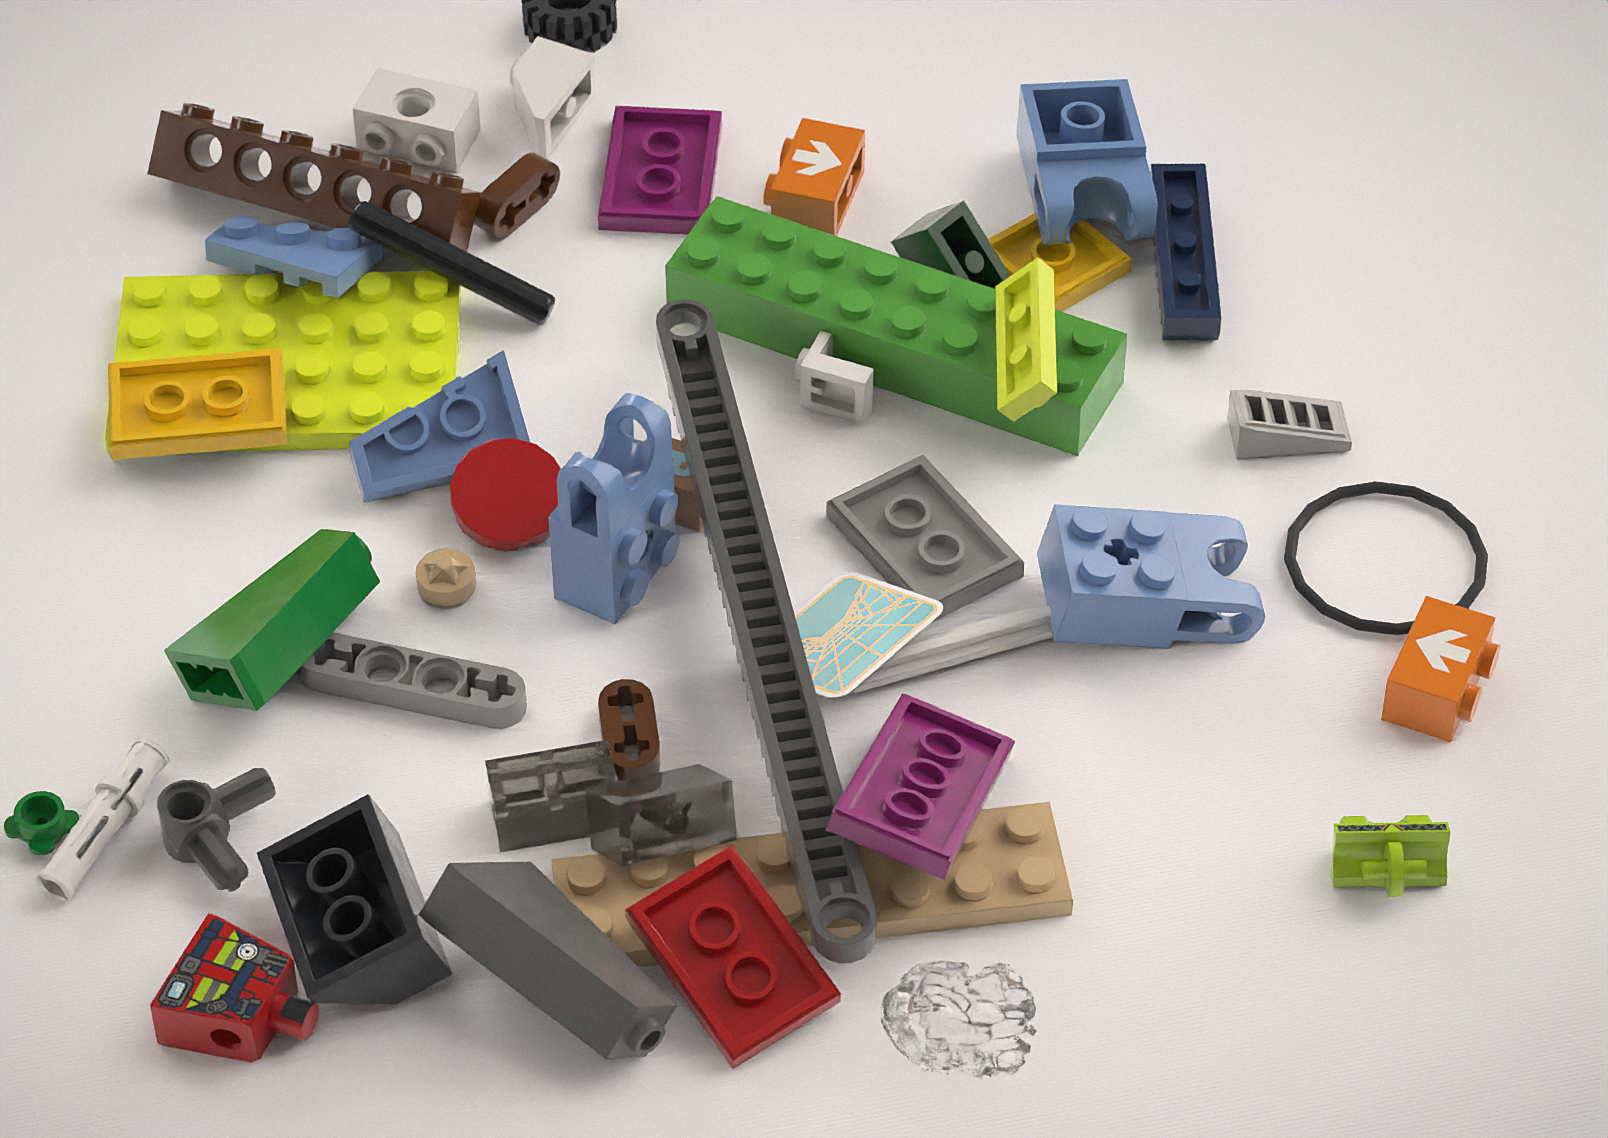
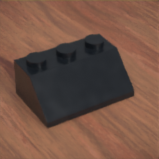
[257,794,453,1004]

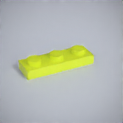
[995,258,1057,422]

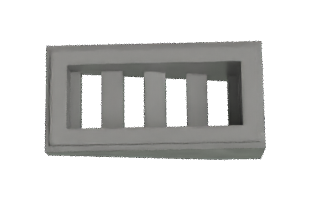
[1227,389,1352,459]

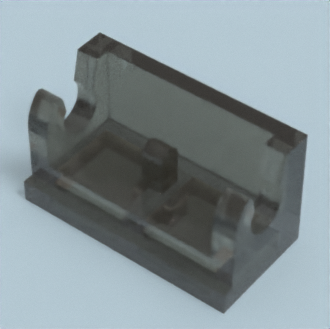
[485,740,623,852]

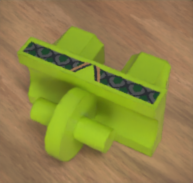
[1331,815,1451,897]

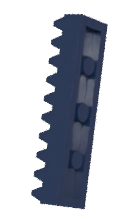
[1150,163,1222,340]

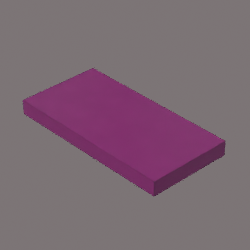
[826,694,1015,880]

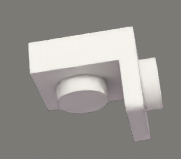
[794,331,873,424]

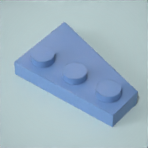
[205,217,382,298]
[349,350,530,503]

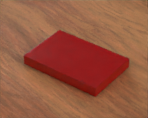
[625,844,841,1069]

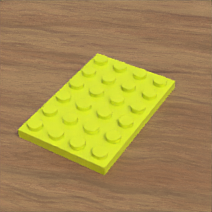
[105,271,462,454]

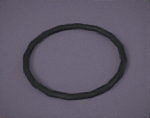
[1284,481,1488,636]

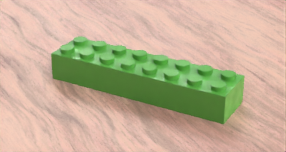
[665,196,1127,456]

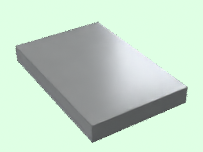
[826,455,1025,623]

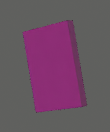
[598,105,723,234]

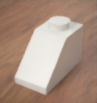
[509,36,597,159]

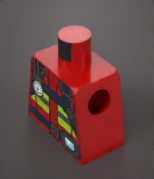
[150,913,319,1062]

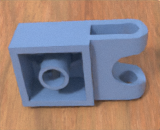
[1016,79,1158,245]
[548,393,680,624]
[1037,504,1266,649]

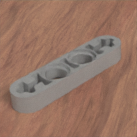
[299,632,527,729]

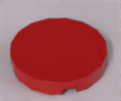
[450,438,561,552]

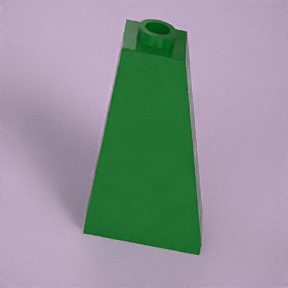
[163,529,380,711]

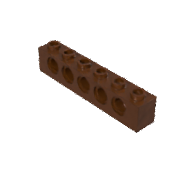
[147,102,481,252]

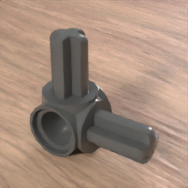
[157,768,276,892]

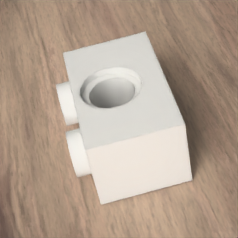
[352,67,481,172]

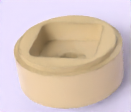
[415,549,476,607]

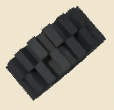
[521,0,618,52]

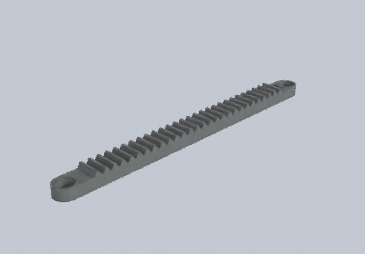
[656,299,876,963]

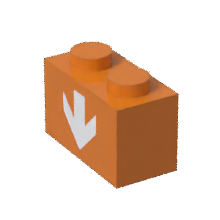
[763,117,865,236]
[1381,596,1501,742]

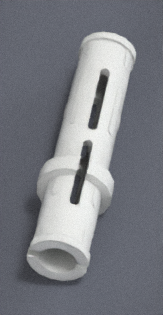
[35,737,169,902]

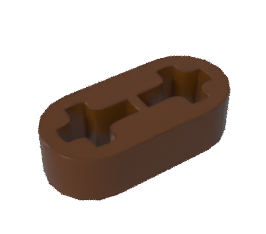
[474,152,560,239]
[598,679,661,788]

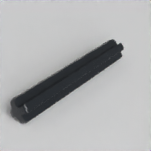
[348,201,556,325]

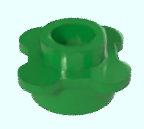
[4,791,79,856]

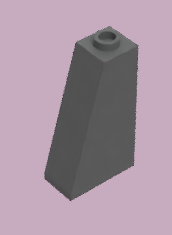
[418,861,678,1060]

